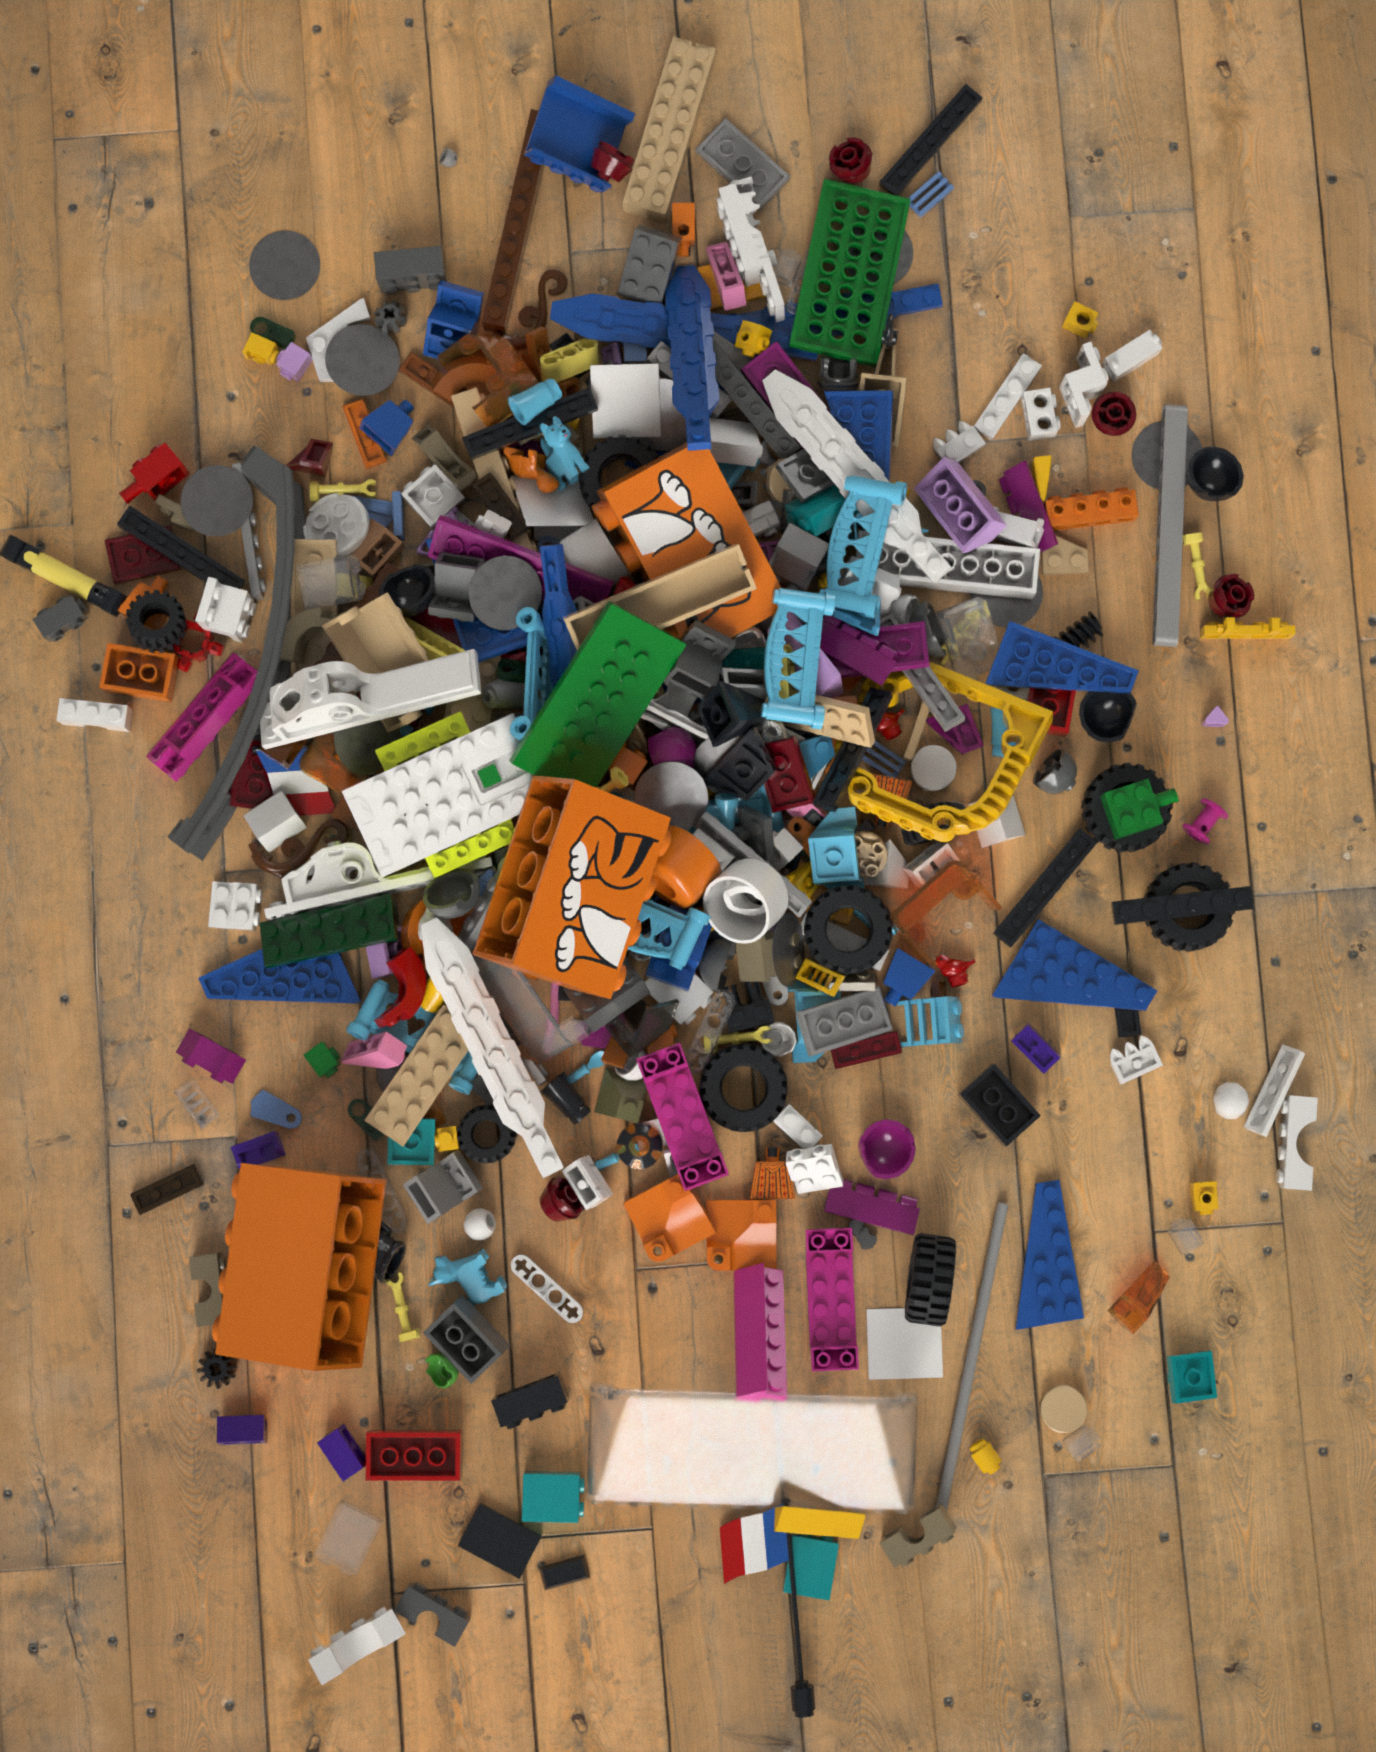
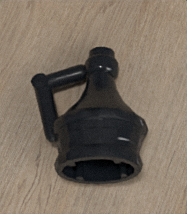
[374,1220,406,1283]

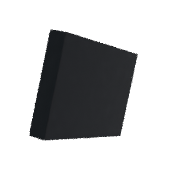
[458,1503,542,1579]

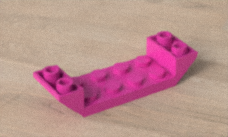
[636,1043,729,1191]
[805,1228,859,1372]

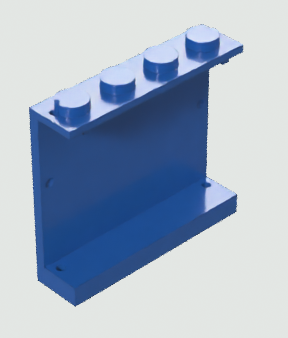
[524,75,635,192]

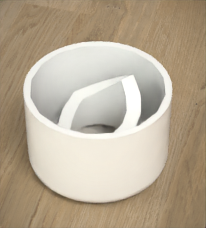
[559,518,635,595]
[703,858,789,944]

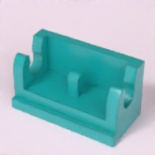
[724,647,765,670]

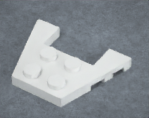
[306,298,371,382]

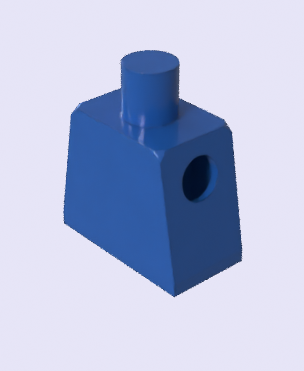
[359,400,414,457]
[882,948,935,1007]

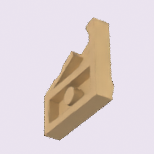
[1041,535,1088,575]

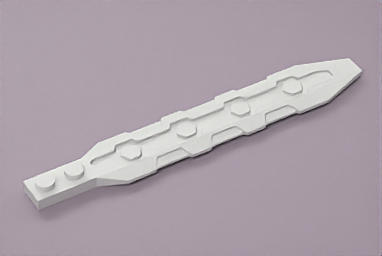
[762,370,952,584]
[421,917,564,1178]

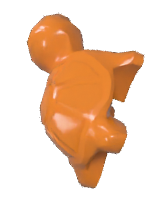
[503,447,559,493]

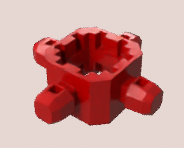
[172,611,225,673]

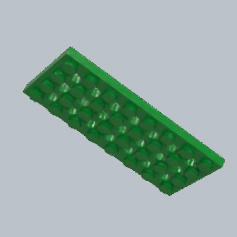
[788,179,911,367]

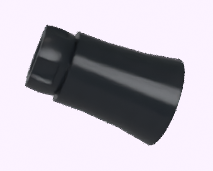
[540,1071,591,1125]

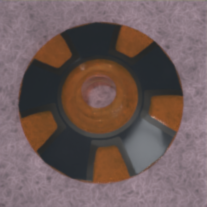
[616,1123,663,1169]

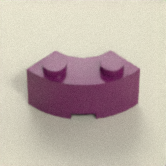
[176,1028,246,1084]

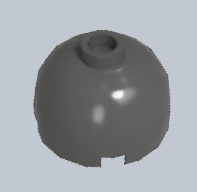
[1033,749,1077,795]

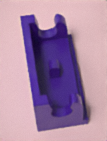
[1011,1022,1061,1074]
[230,1131,286,1169]
[217,1415,267,1445]
[317,1424,366,1482]

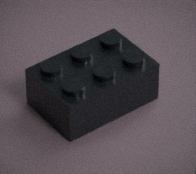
[957,1063,1041,1147]
[491,1372,569,1429]

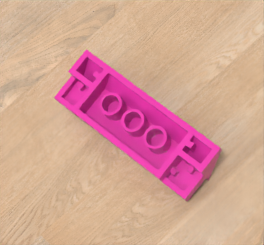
[146,652,258,782]
[733,1263,787,1402]

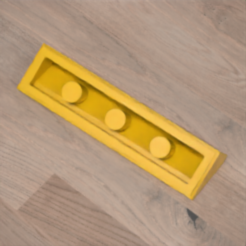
[774,1506,865,1539]

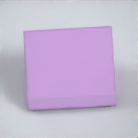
[601,342,624,365]
[1201,706,1229,727]

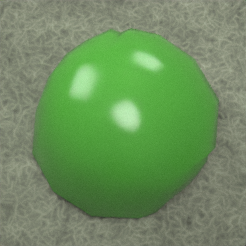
[425,1352,459,1388]

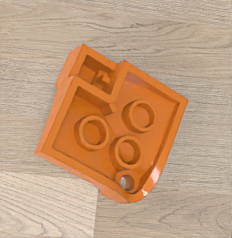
[623,1174,717,1262]
[706,1199,777,1271]

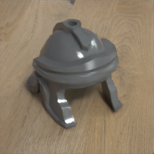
[817,357,859,391]

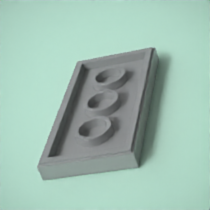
[695,118,791,210]
[795,986,893,1057]

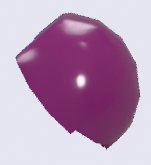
[648,725,697,769]
[858,1119,916,1179]

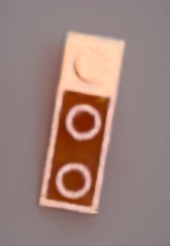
[1107,1261,1170,1334]

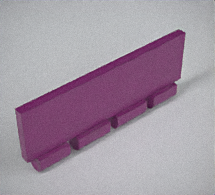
[998,461,1058,553]
[820,615,898,686]
[824,1179,920,1236]

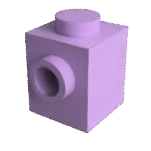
[276,342,313,382]

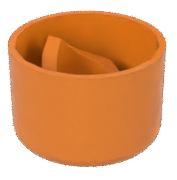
[653,825,721,909]

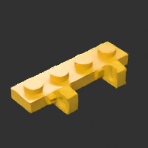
[1200,617,1296,639]

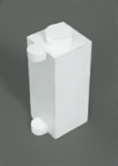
[1102,330,1162,382]
[993,507,1044,549]

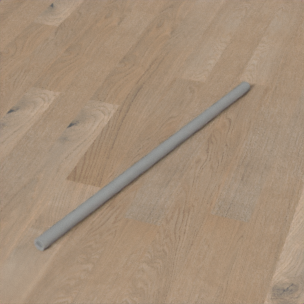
[936,1202,1008,1511]

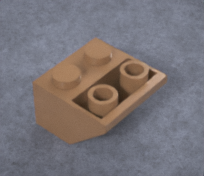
[346,519,405,581]

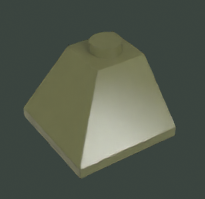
[594,1068,647,1123]

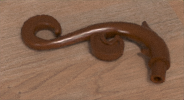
[492,269,568,350]
[248,819,348,879]

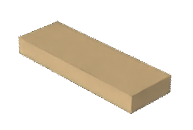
[903,701,930,763]

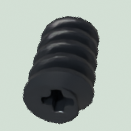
[1053,611,1103,648]

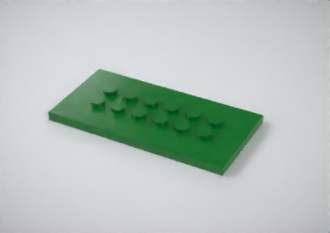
[509,601,686,788]

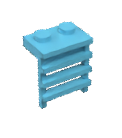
[897,996,964,1047]

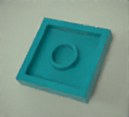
[387,1118,435,1165]
[1166,1351,1217,1404]

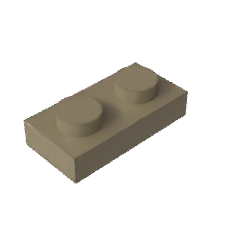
[828,971,875,991]

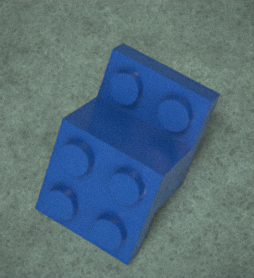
[423,280,484,362]
[645,904,712,991]

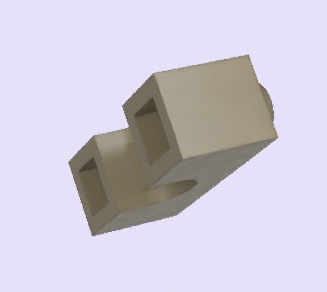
[189,1252,226,1327]
[879,1503,956,1568]

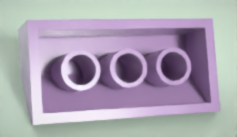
[913,457,1007,553]
[767,612,844,699]

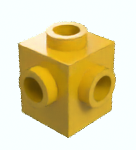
[734,320,772,358]

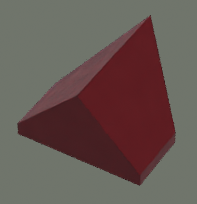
[286,438,333,477]

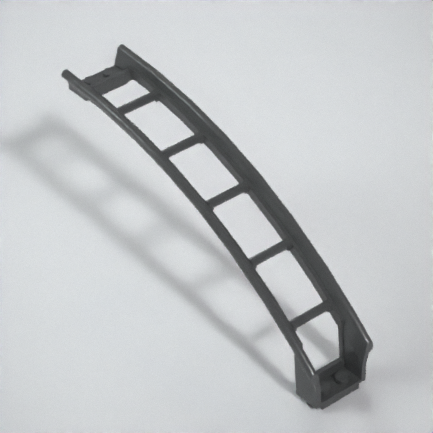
[167,445,305,861]

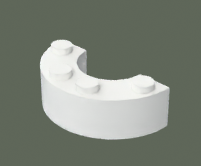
[308,1606,406,1685]

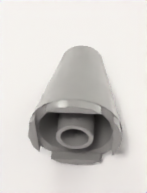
[482,664,542,709]

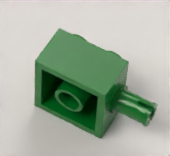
[1100,779,1179,840]

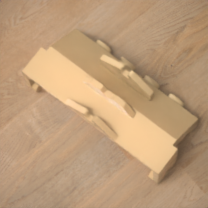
[322,592,429,732]

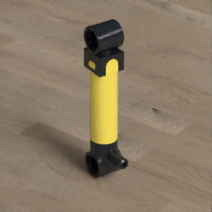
[0,535,127,617]

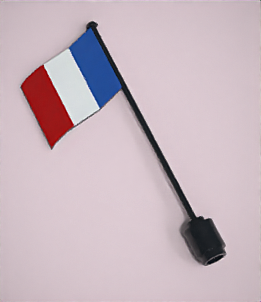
[251,737,403,816]
[719,1498,816,1718]

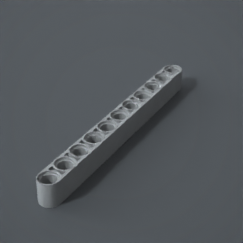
[1152,404,1188,647]

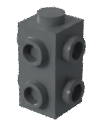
[32,595,88,642]

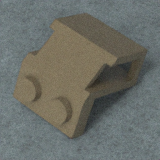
[736,931,802,982]

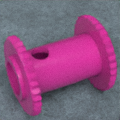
[1182,798,1228,844]

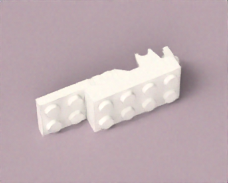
[716,177,785,323]

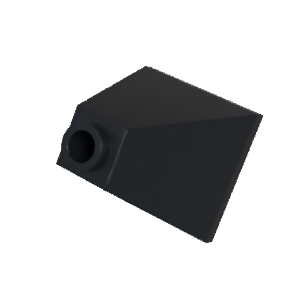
[697,682,766,747]

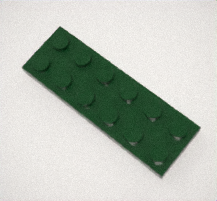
[260,894,399,968]

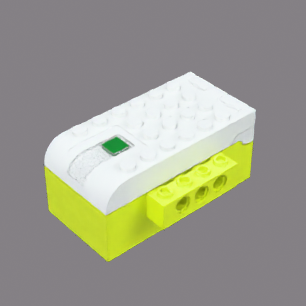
[342,711,533,878]

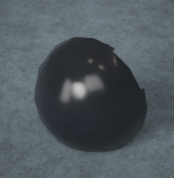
[1186,446,1244,501]
[379,564,436,617]
[1079,691,1137,743]

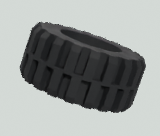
[579,435,659,513]
[1081,763,1173,853]
[1144,862,1235,952]
[804,885,893,974]
[700,1043,788,1132]
[905,1233,956,1327]

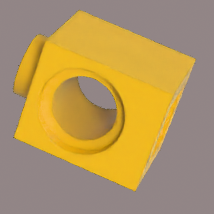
[1062,301,1099,339]

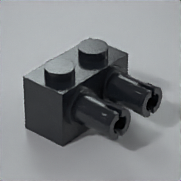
[722,982,775,1034]

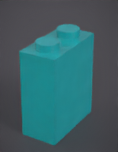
[785,485,859,537]
[522,1471,585,1523]
[782,1533,839,1601]

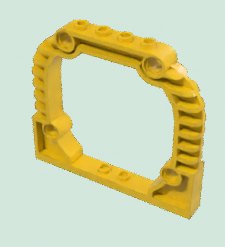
[834,661,1053,842]

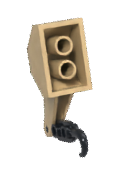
[859,314,907,447]

